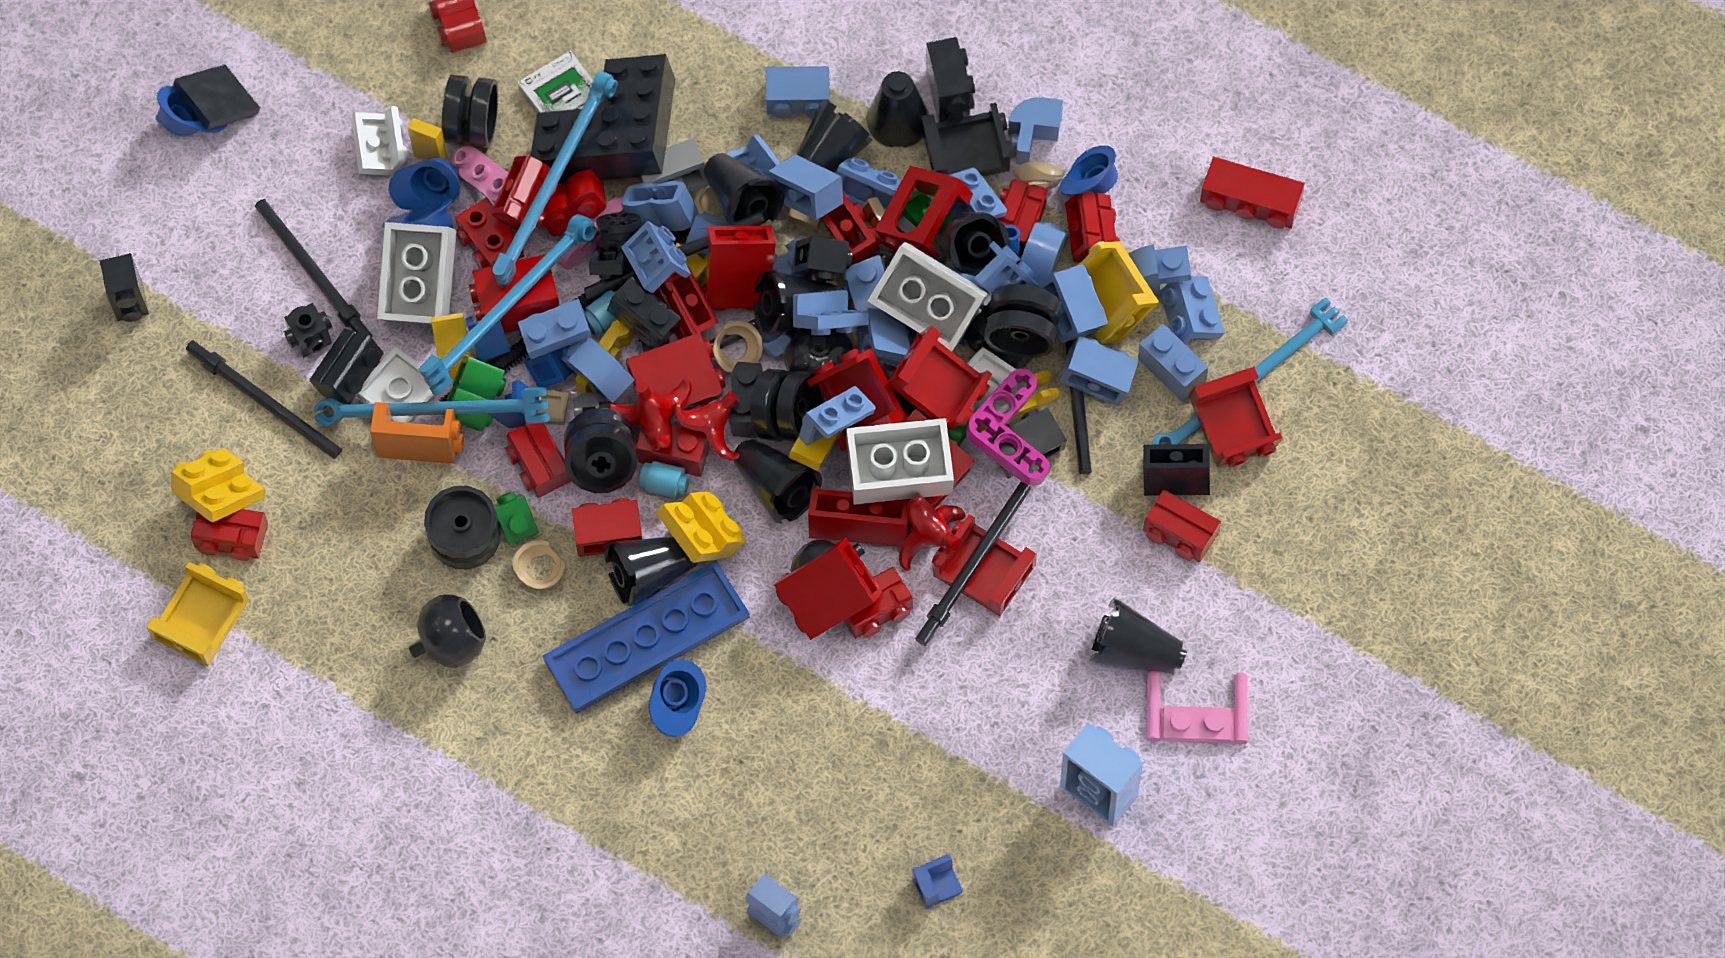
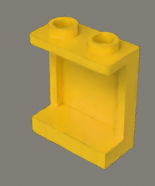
[1074,241,1159,345]
[146,562,249,666]

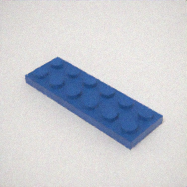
[543,560,750,714]

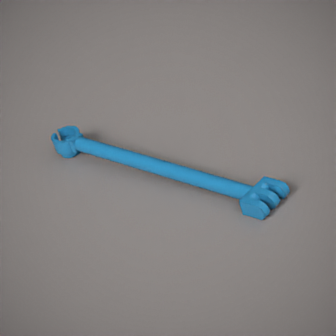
[493,71,618,287]
[419,215,597,395]
[1152,298,1348,445]
[313,387,550,426]

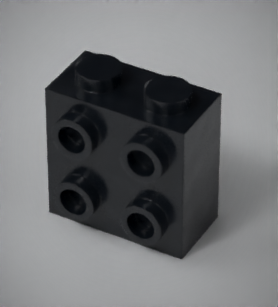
[926,37,975,122]

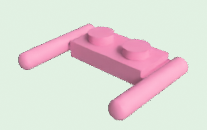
[1146,670,1248,744]

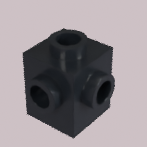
[283,303,333,358]

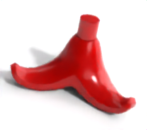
[608,379,692,450]
[671,391,740,461]
[899,492,966,571]

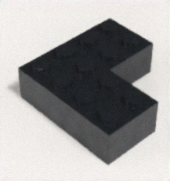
[530,54,676,184]

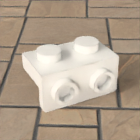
[351,106,407,176]

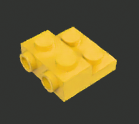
[171,448,265,522]
[655,491,746,563]

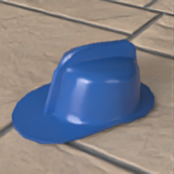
[156,85,228,137]
[1059,145,1118,195]
[388,157,460,211]
[382,199,454,229]
[649,659,707,737]

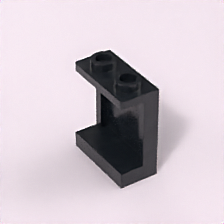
[921,102,1015,177]

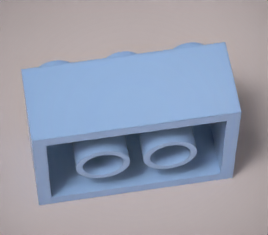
[1060,722,1143,826]

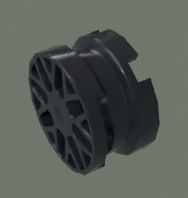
[596,212,641,251]

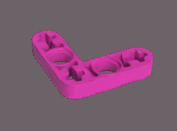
[966,369,1049,486]

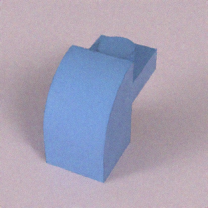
[1008,97,1063,165]
[1020,221,1069,282]
[1128,244,1192,296]
[561,337,635,403]

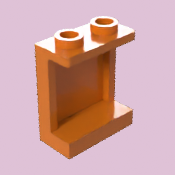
[370,402,464,464]

